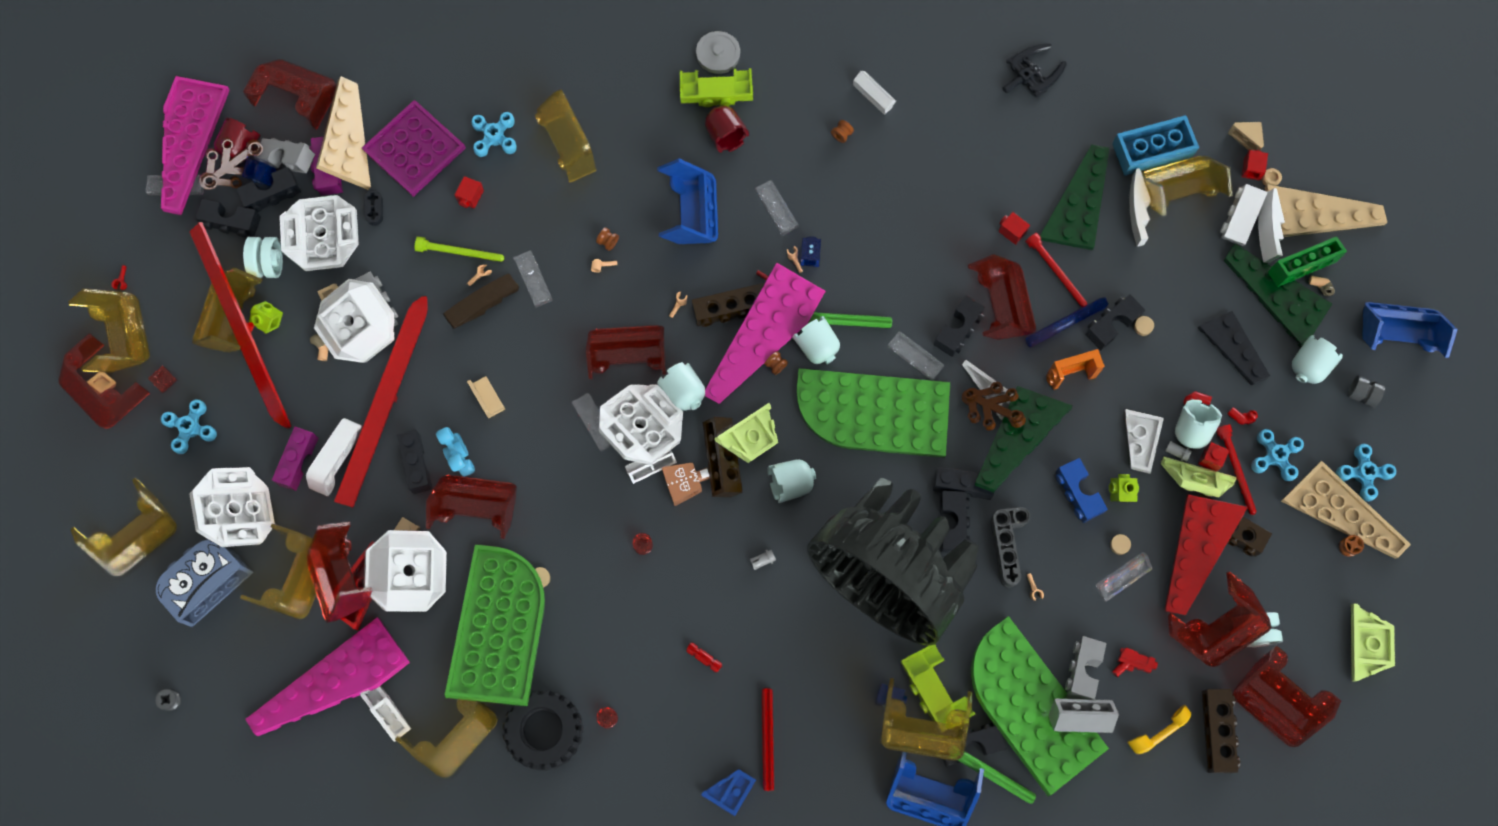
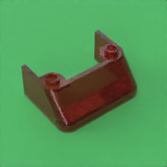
[968,254,1036,340]
[586,325,666,379]
[58,333,150,429]
[426,475,517,539]
[307,521,373,623]
[1168,571,1271,667]

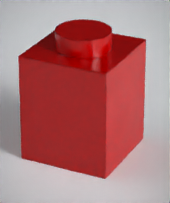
[1241,150,1268,181]
[455,176,484,209]
[998,212,1030,245]
[1198,442,1229,471]

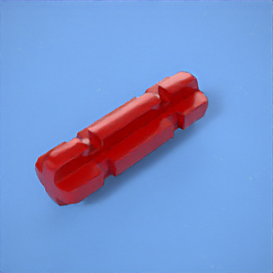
[686,643,722,673]

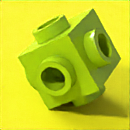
[249,301,283,334]
[1109,474,1139,502]

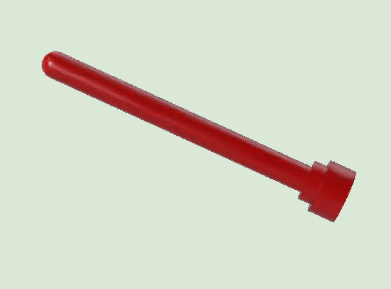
[1025,233,1088,308]
[1216,424,1257,515]

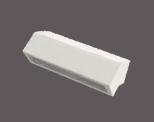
[853,71,896,115]
[625,450,677,484]

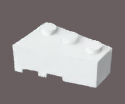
[1220,184,1268,246]

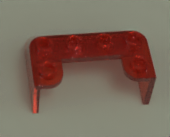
[243,59,337,130]
[1233,645,1341,747]

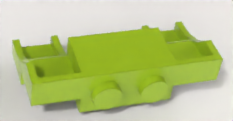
[680,68,753,107]
[900,644,975,734]

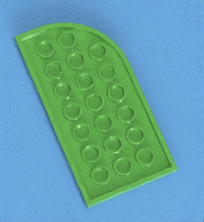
[797,369,950,458]
[445,545,545,706]
[971,616,1109,796]

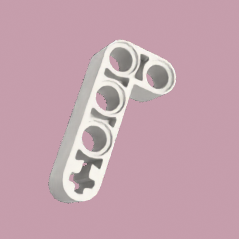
[306,418,363,496]

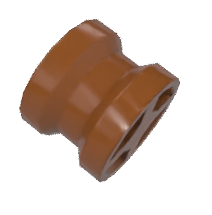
[831,120,854,143]
[596,227,619,251]
[764,351,788,375]
[1339,535,1364,557]

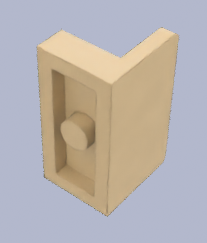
[467,376,505,418]

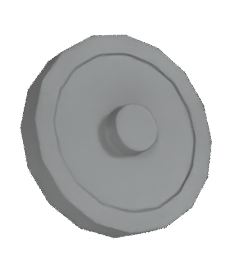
[696,31,740,74]

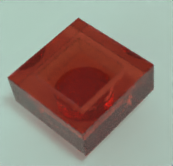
[148,365,177,393]

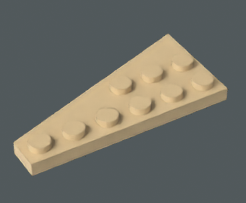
[316,76,371,190]

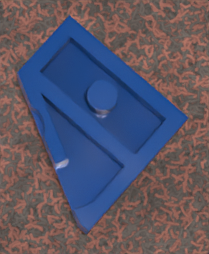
[701,769,756,816]

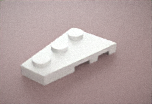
[1125,409,1164,474]

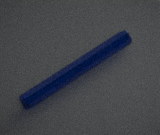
[1025,297,1109,347]

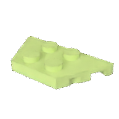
[714,403,778,463]
[1161,456,1237,498]
[1351,604,1395,682]

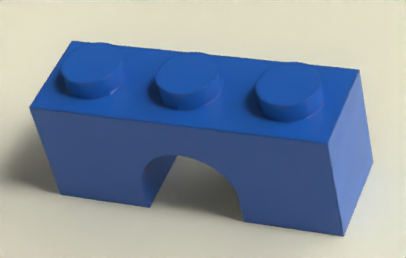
[1055,458,1108,523]

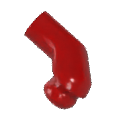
[1183,391,1212,405]
[1227,407,1258,425]

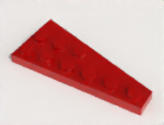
[1164,495,1248,615]

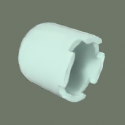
[793,316,840,364]
[1292,335,1343,384]
[657,362,705,411]
[1175,400,1222,449]
[767,459,816,503]

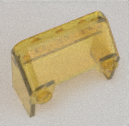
[534,89,596,182]
[1142,156,1233,216]
[192,268,263,353]
[68,288,150,373]
[70,478,177,576]
[240,524,332,619]
[881,678,972,760]
[395,699,497,777]

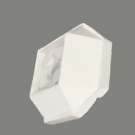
[280,195,359,271]
[314,279,394,363]
[599,385,683,465]
[189,467,275,547]
[364,530,447,612]

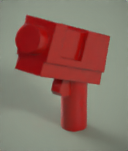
[1112,648,1158,678]

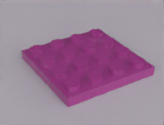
[362,100,466,197]

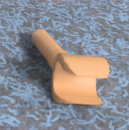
[787,246,803,273]
[591,259,617,272]
[467,265,492,286]
[669,292,687,318]
[1027,573,1044,601]

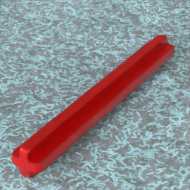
[762,688,774,791]

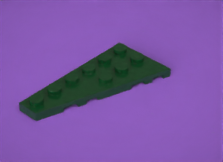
[1040,145,1110,250]
[1224,244,1332,348]
[975,386,1073,493]

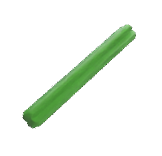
[808,312,892,328]
[947,745,1036,804]

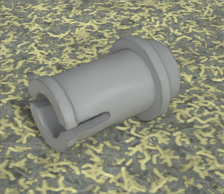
[1165,441,1192,462]
[750,549,776,570]

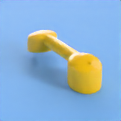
[1127,705,1191,754]

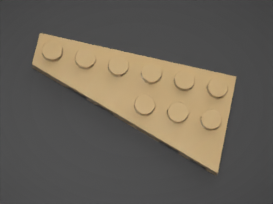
[1265,184,1387,237]
[1281,461,1411,559]

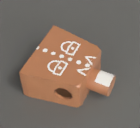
[662,463,710,506]

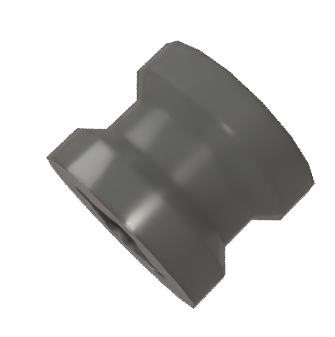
[155,689,181,711]

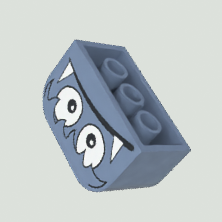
[156,540,254,627]

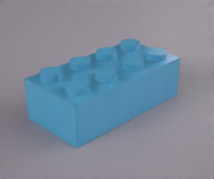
[1112,115,1199,176]

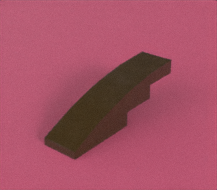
[443,273,519,329]

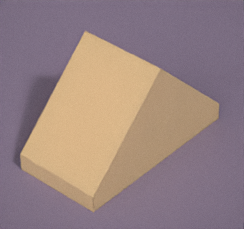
[1228,122,1264,150]

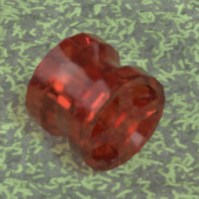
[632,533,653,555]
[597,707,618,729]

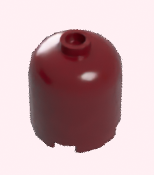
[705,106,749,153]
[213,117,261,163]

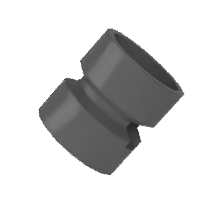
[1347,375,1385,408]

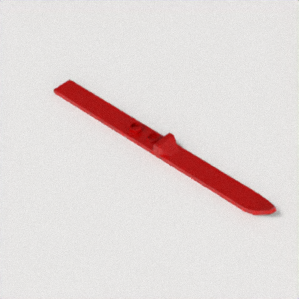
[189,222,292,428]
[334,296,428,508]

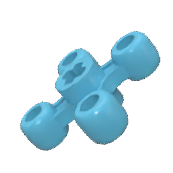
[471,112,517,157]
[161,399,217,454]
[436,427,475,477]
[1251,429,1304,481]
[1336,444,1396,502]

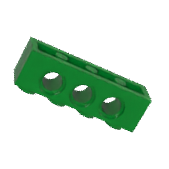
[1268,236,1347,287]

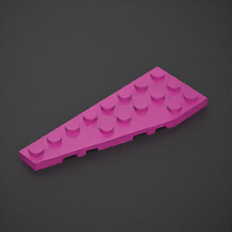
[161,76,230,215]
[705,263,826,404]
[245,617,410,736]

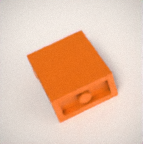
[1046,349,1105,390]

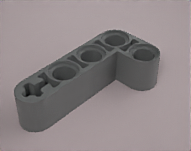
[990,507,1030,588]

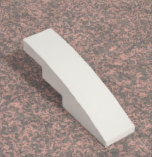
[1129,168,1151,247]
[1258,188,1285,263]
[360,686,411,742]

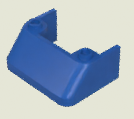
[657,159,718,244]
[1363,302,1458,358]
[886,744,984,826]

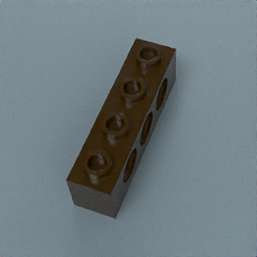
[692,283,764,327]
[702,417,743,498]
[1198,493,1272,557]
[1202,689,1241,773]

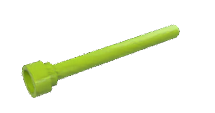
[415,237,504,262]

